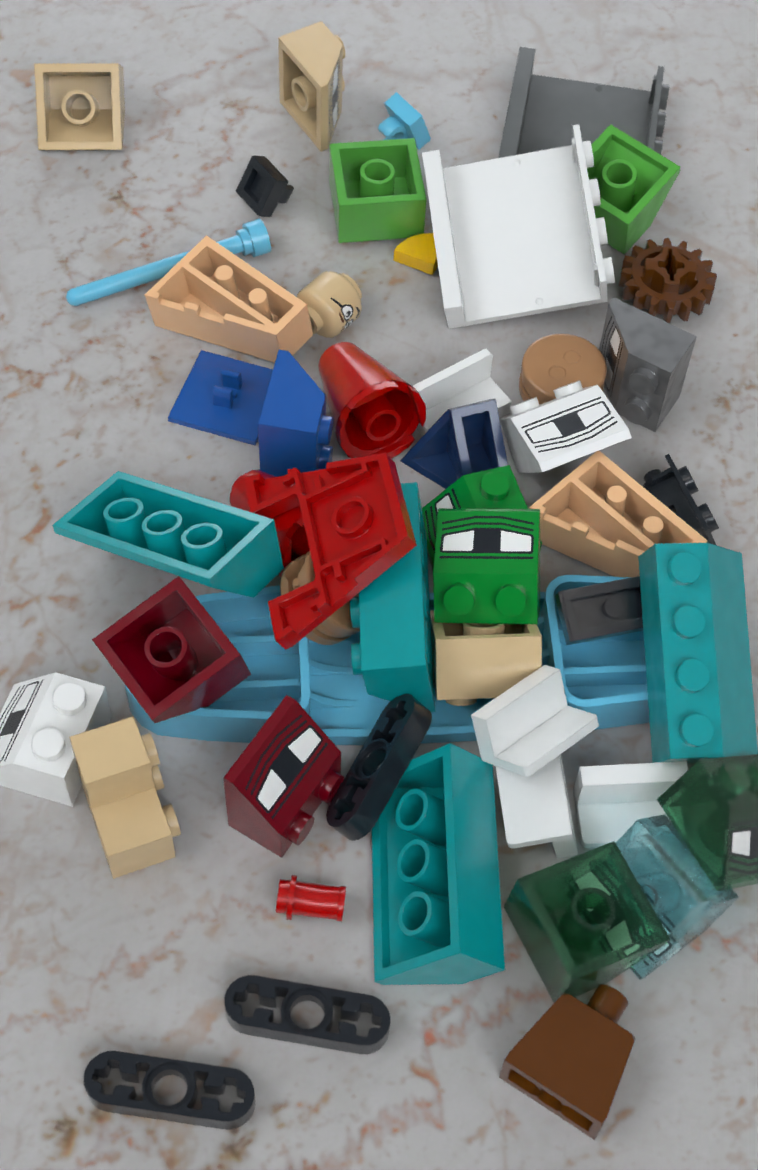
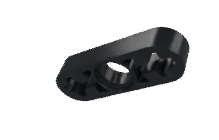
[326,694,432,841]
[224,975,390,1054]
[83,1051,255,1130]

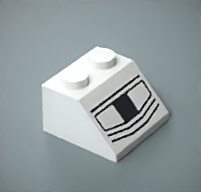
[500,381,632,473]
[0,672,112,807]

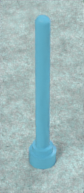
[66,218,271,306]

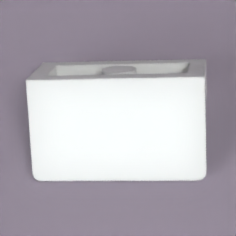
[413,349,512,437]
[471,665,599,777]
[496,754,578,859]
[573,761,690,848]

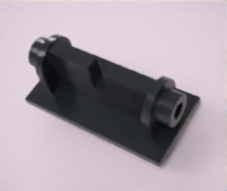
[643,454,719,545]

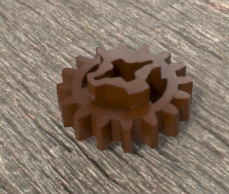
[618,238,717,323]

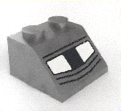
[599,297,697,432]

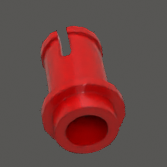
[276,875,346,922]

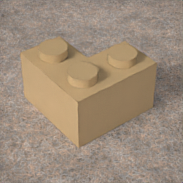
[69,716,181,879]

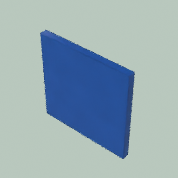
[168,350,273,445]

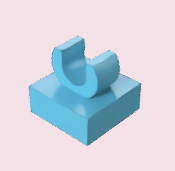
[378,92,431,150]

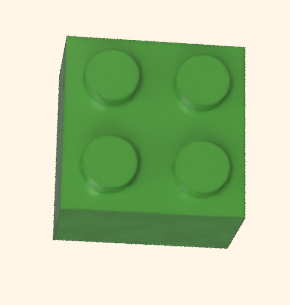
[329,138,427,243]

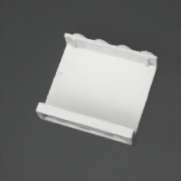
[422,124,615,329]

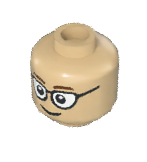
[297,271,362,338]

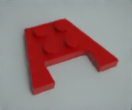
[243,453,417,650]

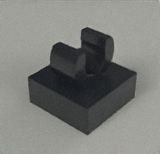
[236,155,294,217]

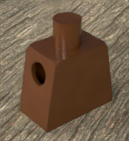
[499,984,635,1140]

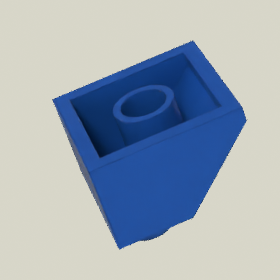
[258,349,333,477]

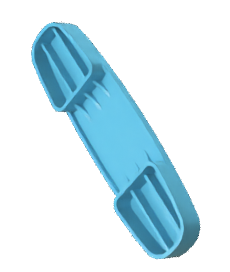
[125,575,650,745]

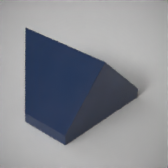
[400,399,508,489]

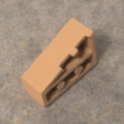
[145,235,313,363]
[529,451,708,577]

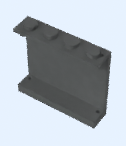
[498,47,670,158]

